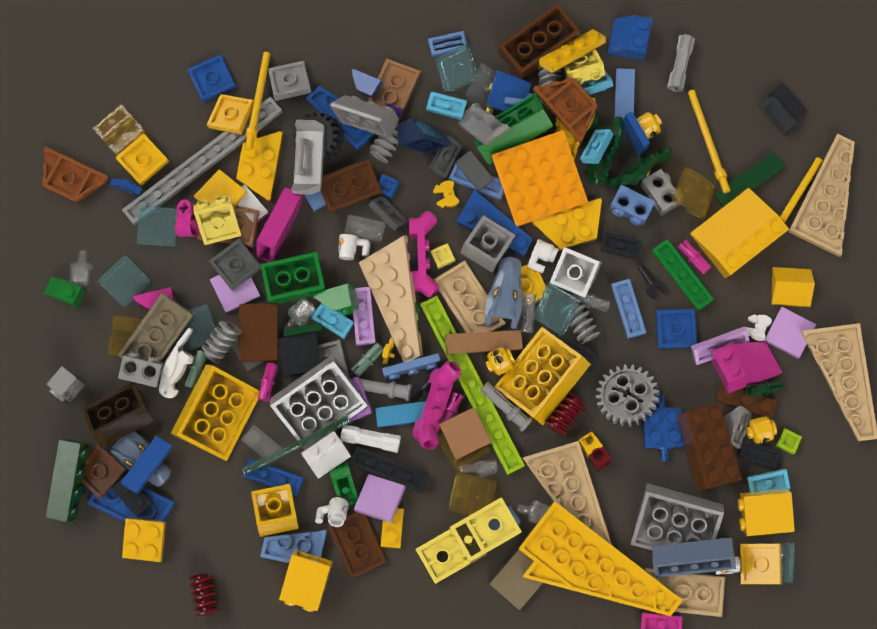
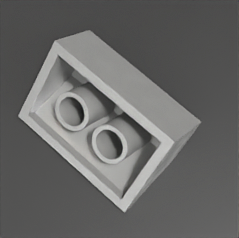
[330,95,399,139]

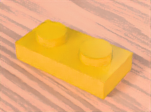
[381,508,404,549]

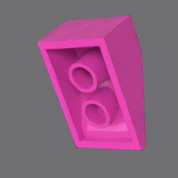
[712,341,782,393]

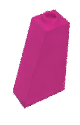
[257,187,302,263]

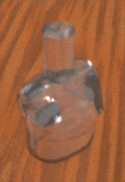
[69,250,93,286]
[284,297,317,329]
[460,459,498,478]
[516,500,551,524]

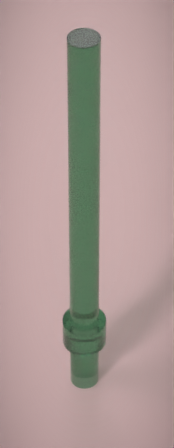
[242,416,350,476]

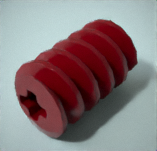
[545,393,586,436]
[189,573,220,617]

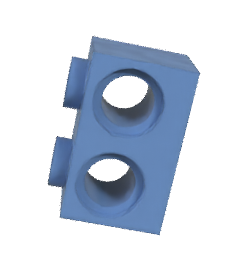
[609,185,655,226]

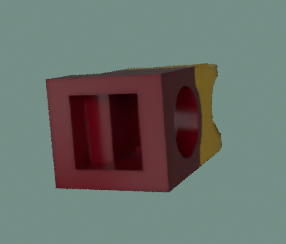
[578,432,612,472]

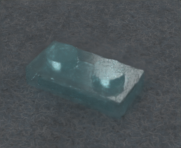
[781,542,795,584]

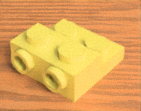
[562,49,605,85]
[194,195,241,245]

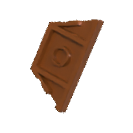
[533,78,598,144]
[42,146,110,203]

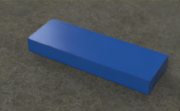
[121,436,173,495]
[242,458,304,497]

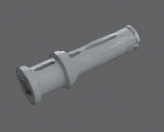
[354,377,412,401]
[480,382,533,432]

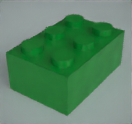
[260,252,326,304]

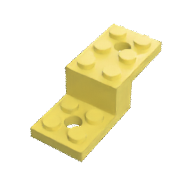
[416,497,522,584]

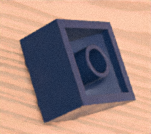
[398,118,451,154]

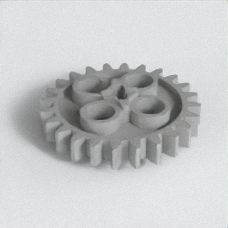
[596,364,660,427]

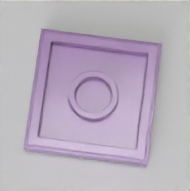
[210,275,261,314]
[764,307,816,359]
[354,474,405,523]

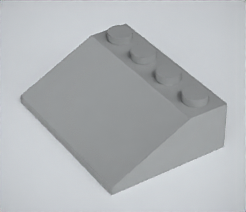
[270,355,368,450]
[631,483,724,551]

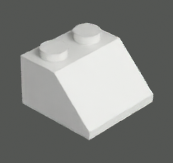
[550,247,602,297]
[301,431,351,479]

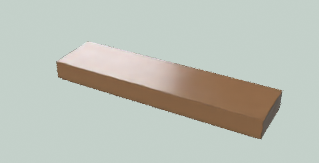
[445,330,523,354]

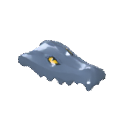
[485,257,524,329]
[104,431,171,487]

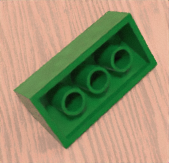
[473,93,553,165]

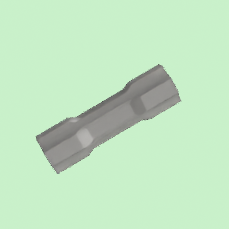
[667,34,695,92]

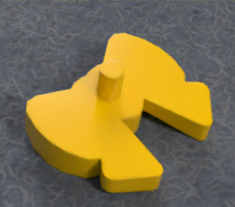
[433,180,459,208]
[382,337,395,365]

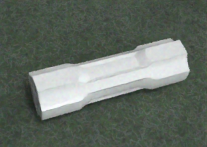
[340,424,401,453]

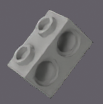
[640,169,682,216]
[118,352,164,387]
[47,367,85,403]

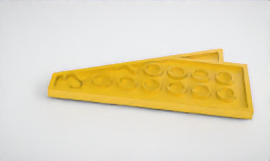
[518,501,683,616]

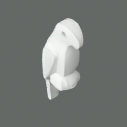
[159,328,194,398]

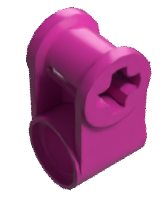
[175,200,200,237]

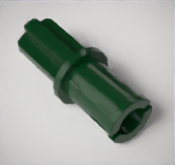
[746,380,784,397]

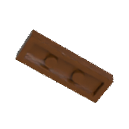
[715,382,777,420]

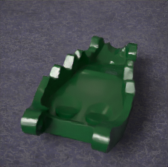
[585,116,624,185]
[608,145,673,188]

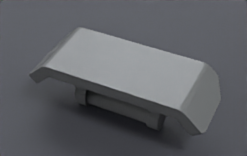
[458,103,510,146]
[291,120,325,195]

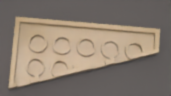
[788,134,855,257]
[359,236,423,362]
[801,323,877,442]
[522,441,612,545]

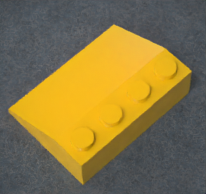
[690,188,789,278]
[494,327,591,425]
[170,365,260,461]

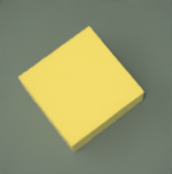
[430,243,455,269]

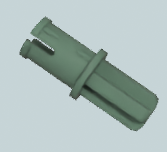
[350,343,384,377]
[185,350,207,389]

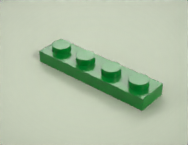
[651,239,714,311]

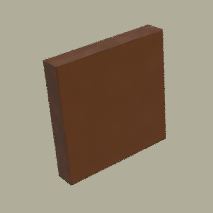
[82,445,128,499]

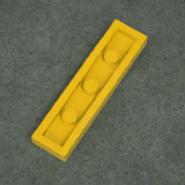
[539,29,606,73]

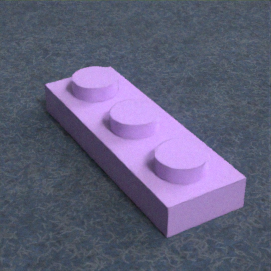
[353,287,376,346]
[691,327,750,365]

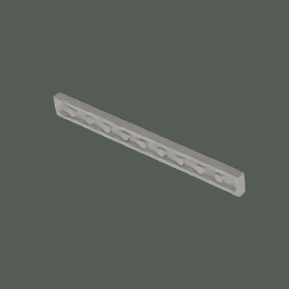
[122,96,283,226]

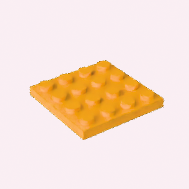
[491,130,588,226]

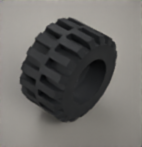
[293,112,344,161]

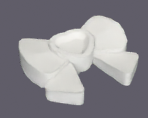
[745,314,772,341]

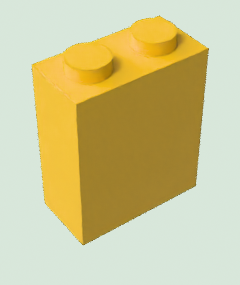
[738,489,795,536]
[279,550,333,612]

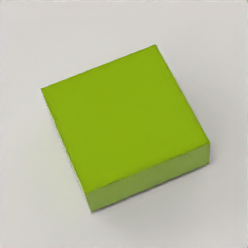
[776,428,802,455]

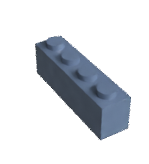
[652,538,736,578]

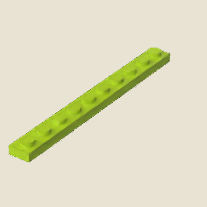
[420,296,525,475]

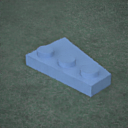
[260,530,327,563]

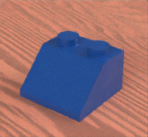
[607,15,652,61]

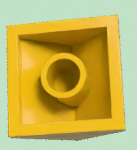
[771,267,815,307]

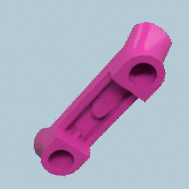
[409,211,439,298]
[413,361,461,450]

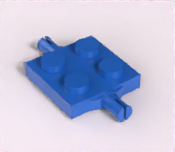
[642,395,684,462]

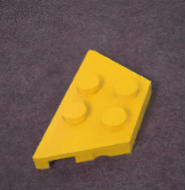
[236,131,283,202]
[532,198,602,251]

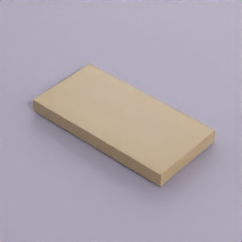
[433,261,506,333]
[645,568,725,617]

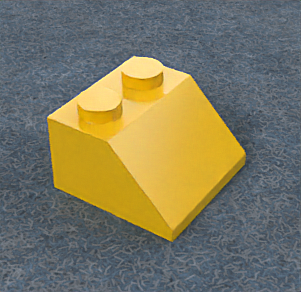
[251,484,299,537]

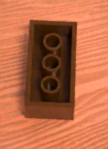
[498,3,580,80]
[676,404,742,491]

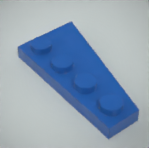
[306,86,376,151]
[457,189,533,257]

